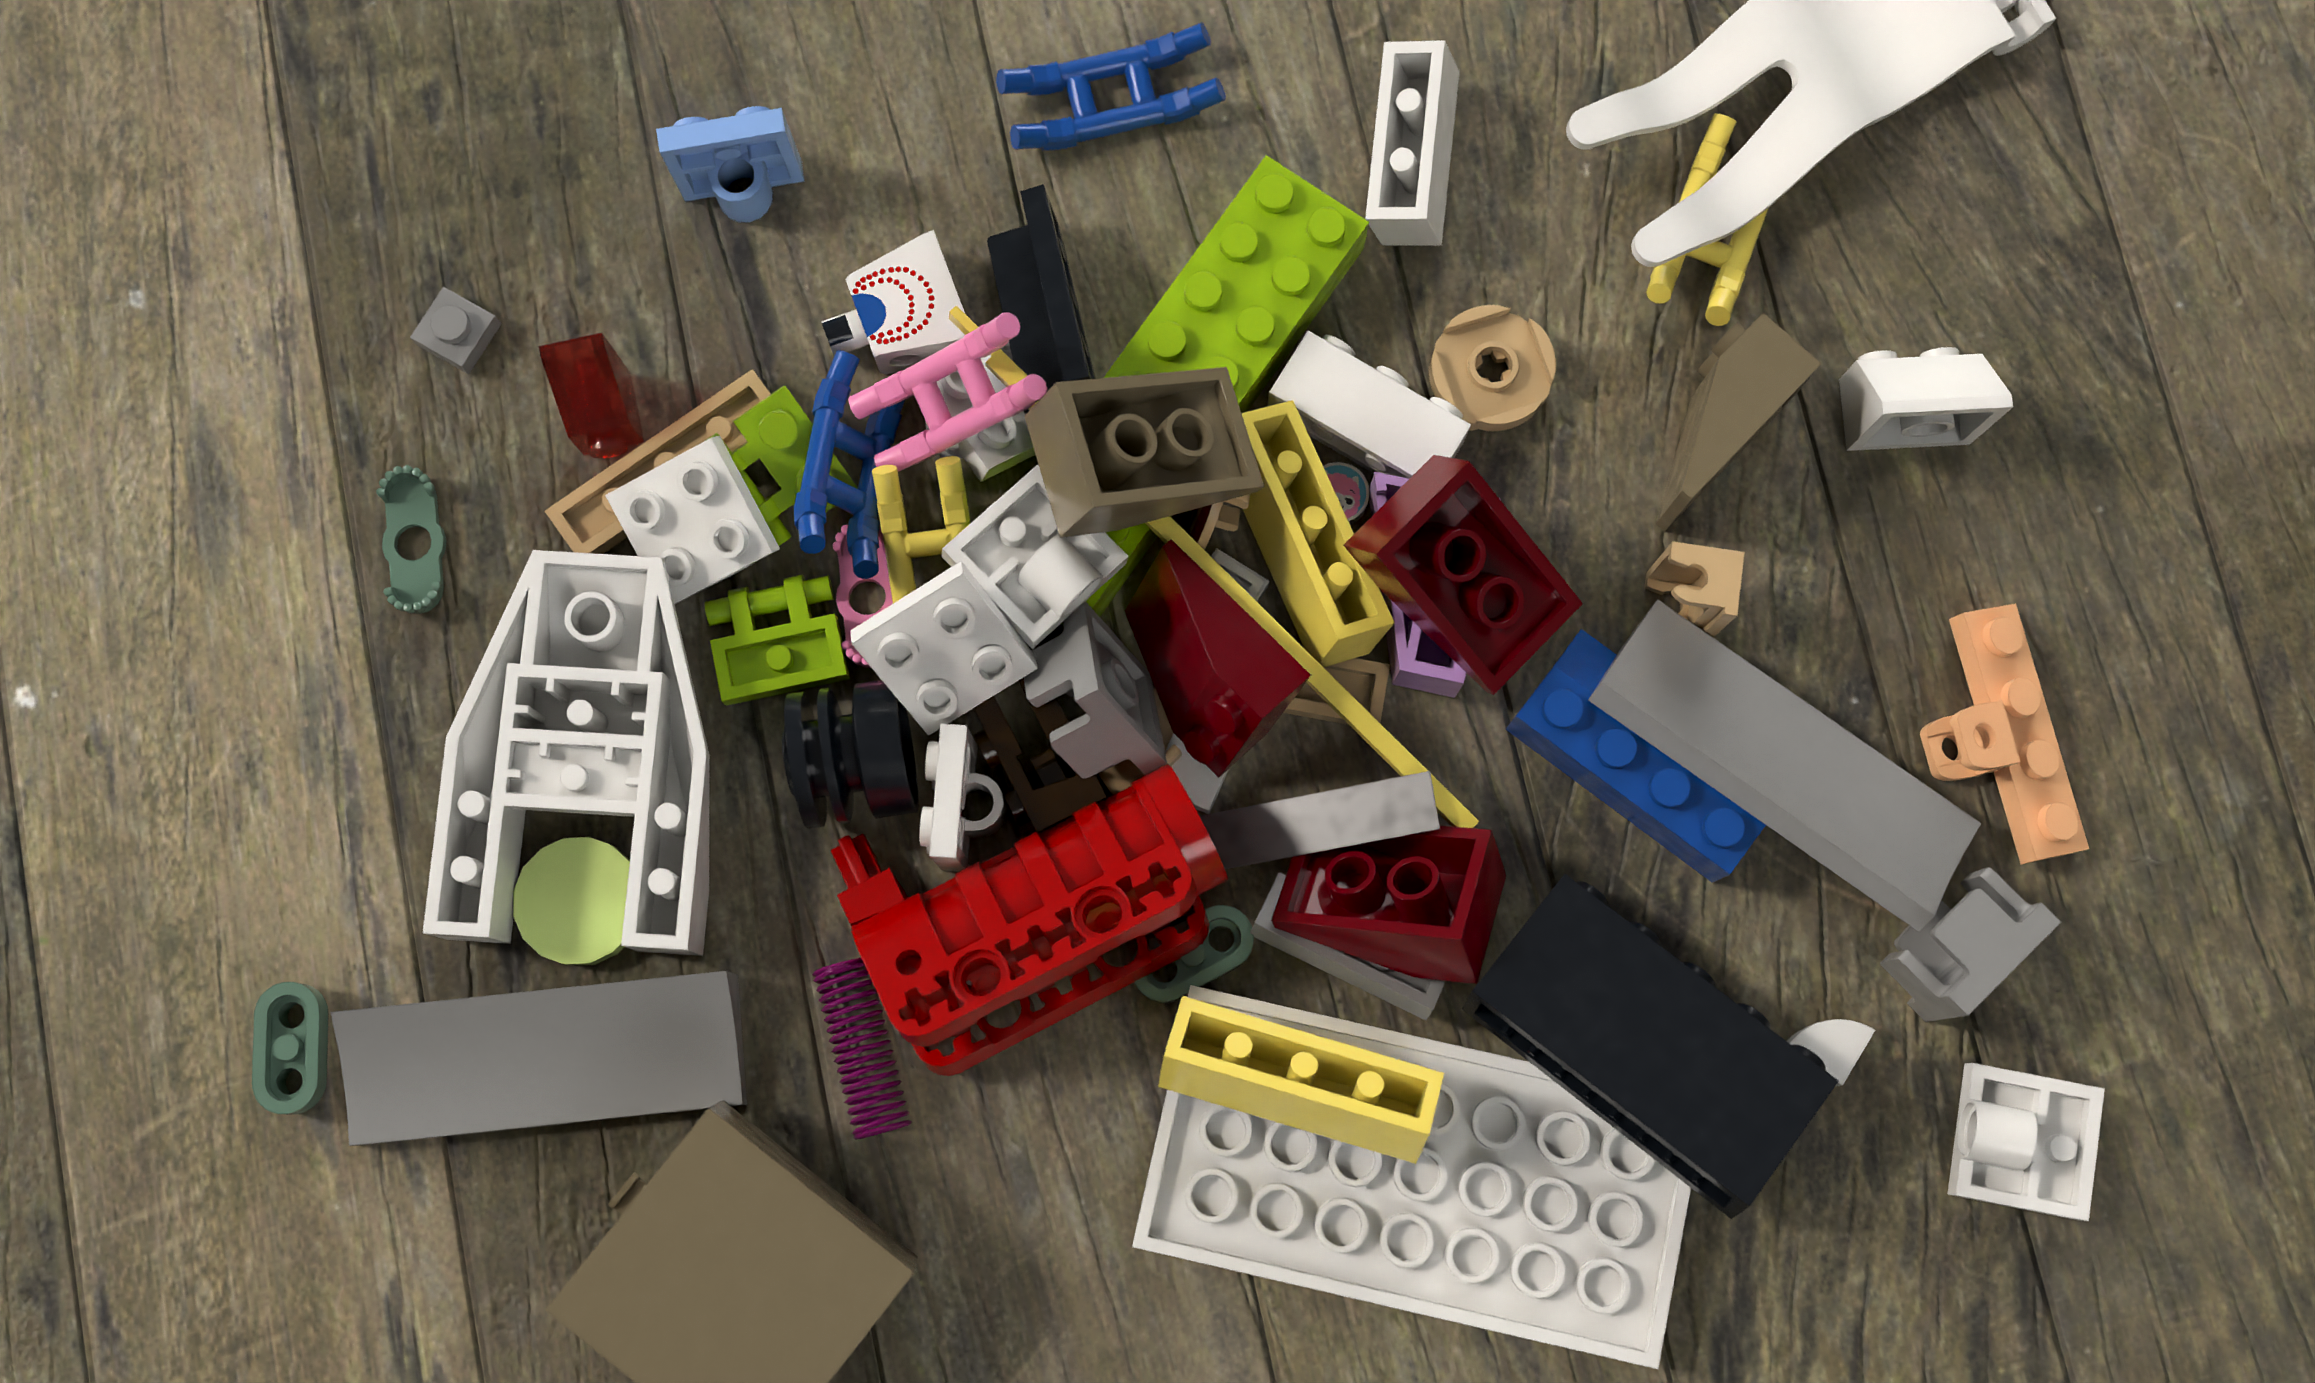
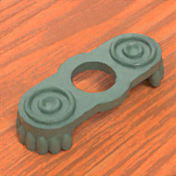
[376,465,447,614]

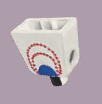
[821,230,965,374]

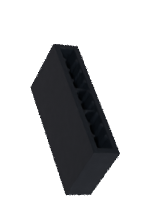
[1461,874,1839,1219]

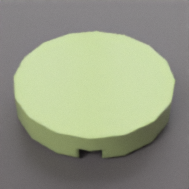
[513,837,630,966]

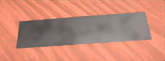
[1200,771,1440,869]

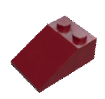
[1343,455,1583,695]
[1125,539,1311,778]
[1271,826,1507,984]

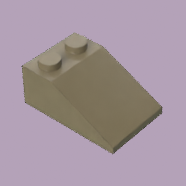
[1656,313,1821,532]
[1024,367,1264,538]

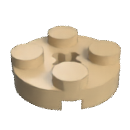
[1429,305,1556,431]

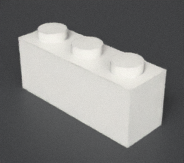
[1365,40,1459,246]
[1267,330,1471,479]

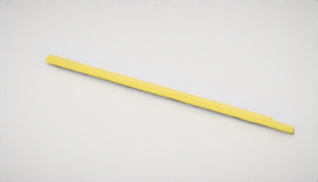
[949,305,1479,828]

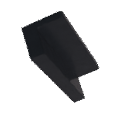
[987,184,1096,415]

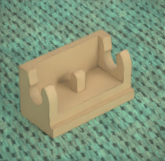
[1644,541,1745,638]

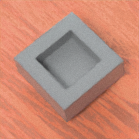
[410,287,502,374]

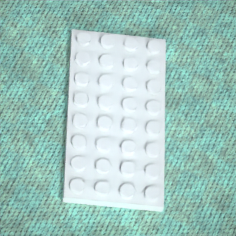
[1132,985,1691,1369]

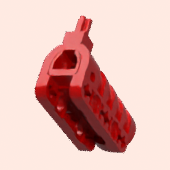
[830,764,1228,1076]

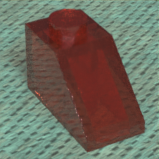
[539,333,644,458]

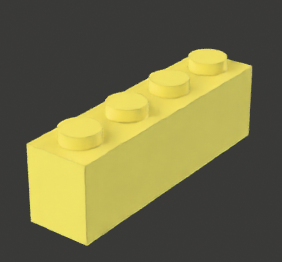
[1241,400,1395,667]
[1158,996,1444,1164]

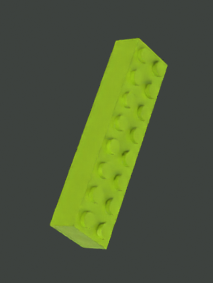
[1060,155,1369,627]

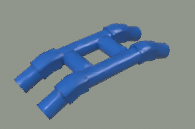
[996,22,1226,151]
[794,350,906,579]

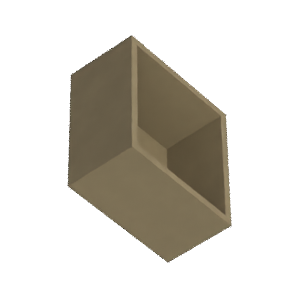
[545,1100,918,1383]

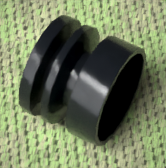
[782,680,919,829]

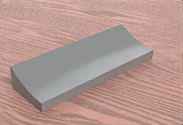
[1588,599,1981,932]
[330,971,747,1146]

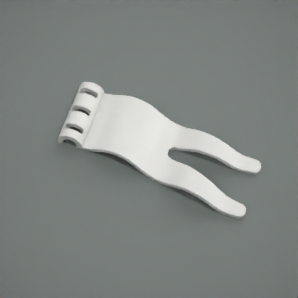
[1566,0,2056,267]

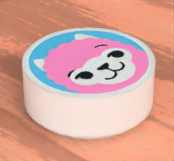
[1323,462,1369,525]

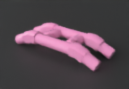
[848,312,1047,472]

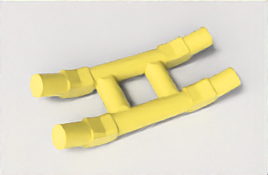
[1646,113,1769,326]
[872,456,971,603]

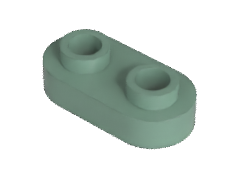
[1133,905,1254,1003]
[252,982,328,1114]

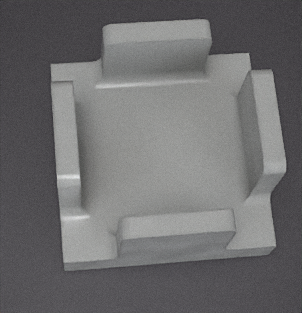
[1024,601,1167,778]
[1880,867,2061,1022]

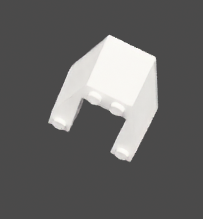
[423,550,709,956]

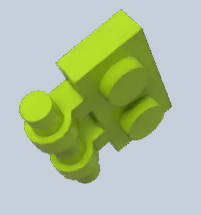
[703,385,858,546]
[704,575,850,706]

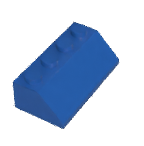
[1506,629,1766,883]

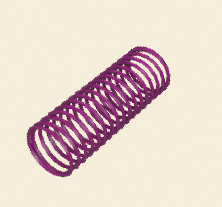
[812,958,912,1140]

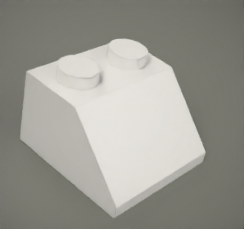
[1839,347,2013,451]

